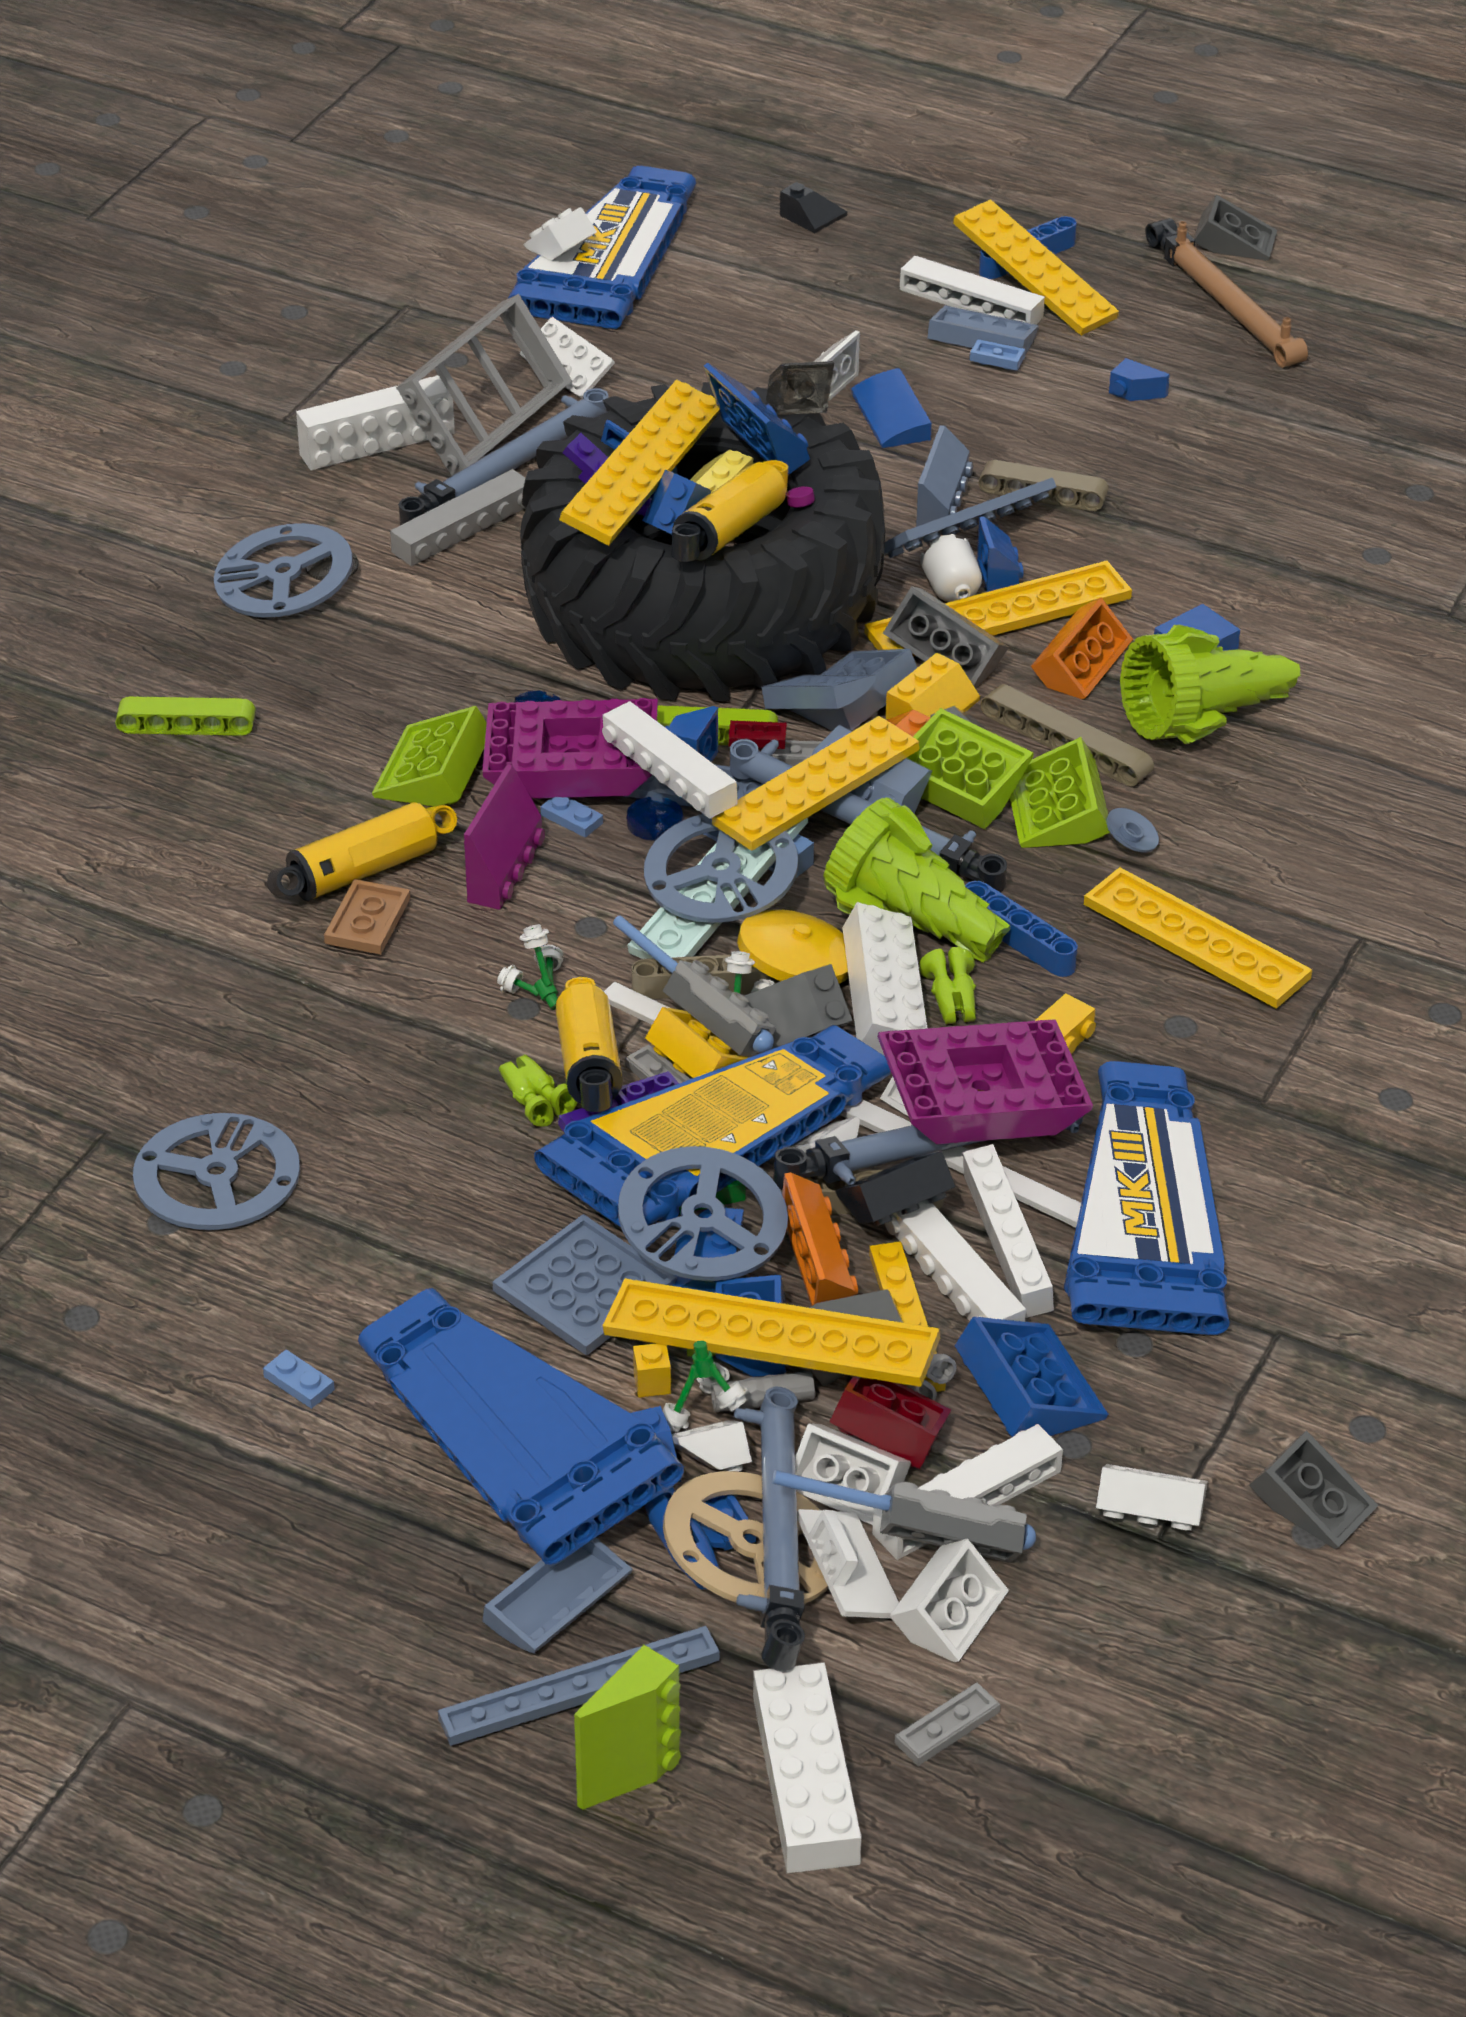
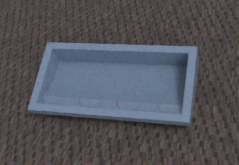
[927,305,1039,354]
[762,675,877,709]
[483,1538,633,1653]

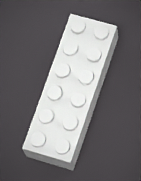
[296,375,455,470]
[842,902,927,1056]
[753,1663,861,1873]

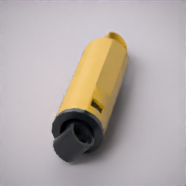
[672,460,788,562]
[267,802,457,901]
[555,977,623,1112]

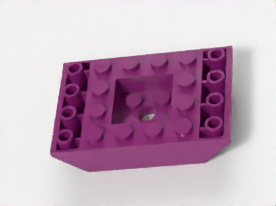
[482,698,658,798]
[877,1019,1093,1144]

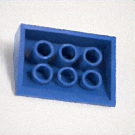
[704,363,810,475]
[955,1316,1109,1437]

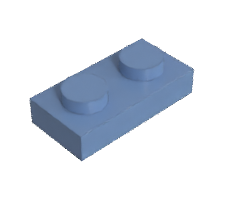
[970,339,1025,370]
[540,797,603,838]
[263,1350,335,1409]

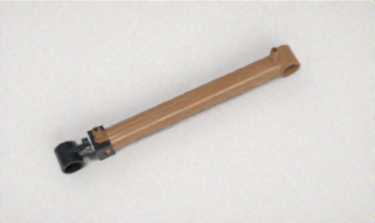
[1145,218,1308,368]

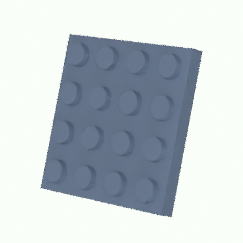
[492,1214,677,1356]

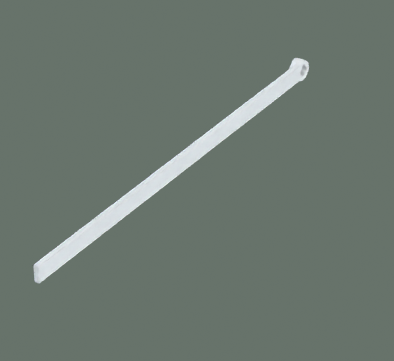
[604,982,1081,1228]

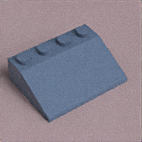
[788,649,917,731]

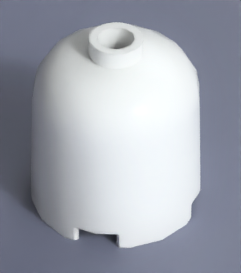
[920,534,982,602]

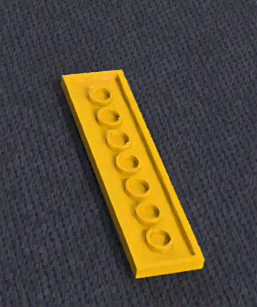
[953,200,1119,336]
[712,716,919,851]
[1084,867,1312,1009]

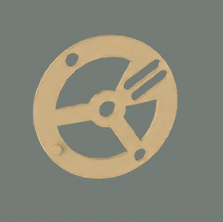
[663,1471,828,1604]

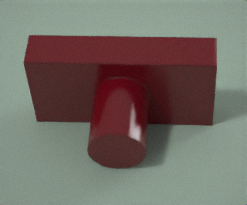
[729,720,787,751]

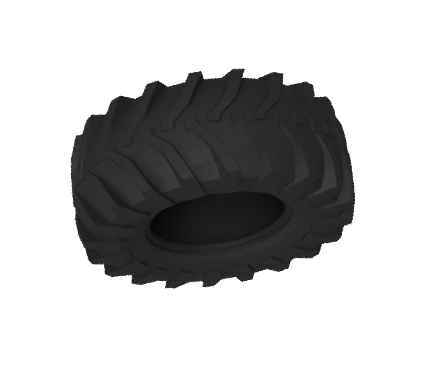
[520,382,885,701]

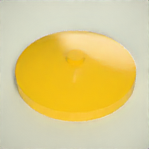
[737,910,849,984]

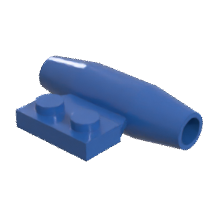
[644,1487,757,1589]

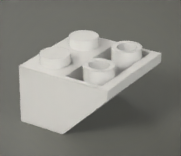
[524,207,597,260]

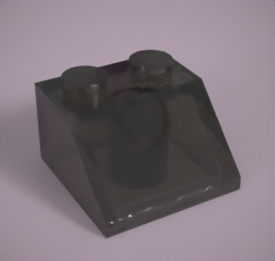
[766,361,834,415]

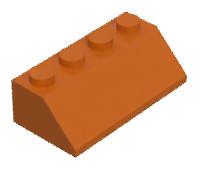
[1031,597,1133,699]
[782,1172,858,1306]

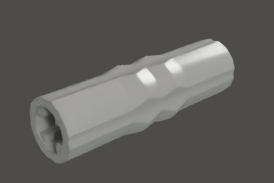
[711,1371,815,1412]

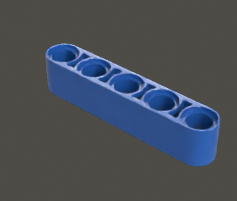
[979,216,1077,279]
[965,881,1078,977]

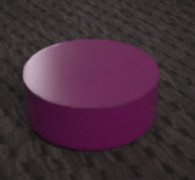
[786,487,815,508]

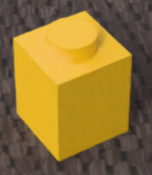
[633,1344,671,1398]

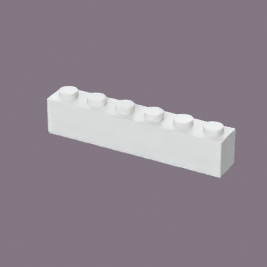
[900,256,1045,325]
[602,701,738,819]
[963,1144,1054,1318]
[885,1200,1026,1322]
[872,1424,1063,1560]

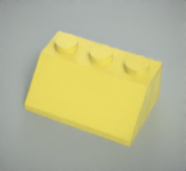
[690,450,753,493]

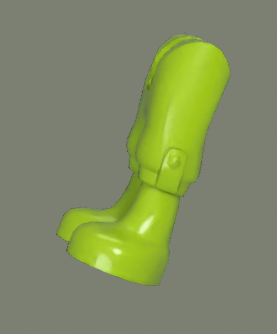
[919,947,976,1025]
[499,1054,577,1127]

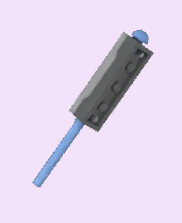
[613,915,776,1057]
[772,1470,1036,1563]

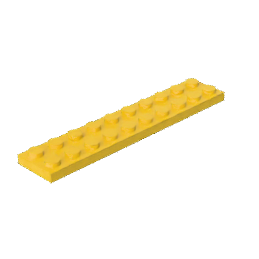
[559,379,720,546]
[864,561,1132,657]
[602,1278,941,1387]

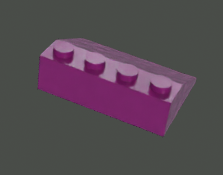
[464,764,545,910]

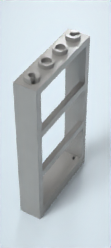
[396,294,572,476]

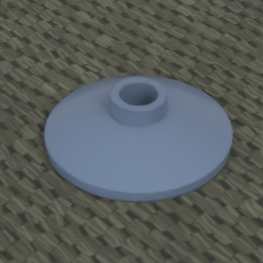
[1106,808,1159,852]

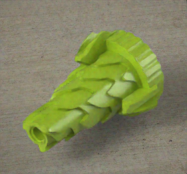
[1120,624,1301,744]
[823,797,1010,963]

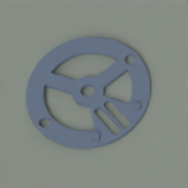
[214,523,353,617]
[644,814,799,923]
[133,1113,300,1230]
[618,1146,788,1281]

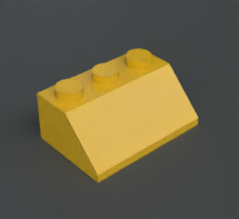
[886,653,980,720]
[645,1007,750,1078]

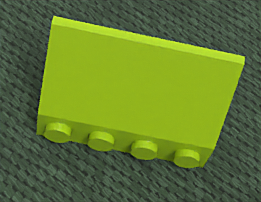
[372,706,487,806]
[907,708,1034,829]
[1010,737,1110,848]
[574,1645,681,1810]

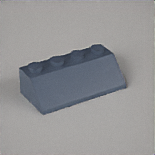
[916,425,973,527]
[811,725,932,814]

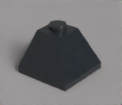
[780,182,847,234]

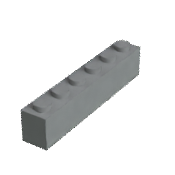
[390,469,525,566]

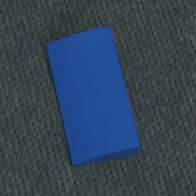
[851,368,931,448]

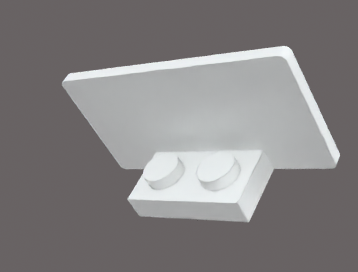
[520,317,615,399]
[797,1509,899,1618]

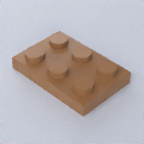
[324,879,410,955]

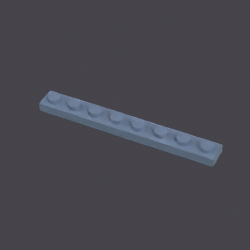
[438,1626,719,1746]

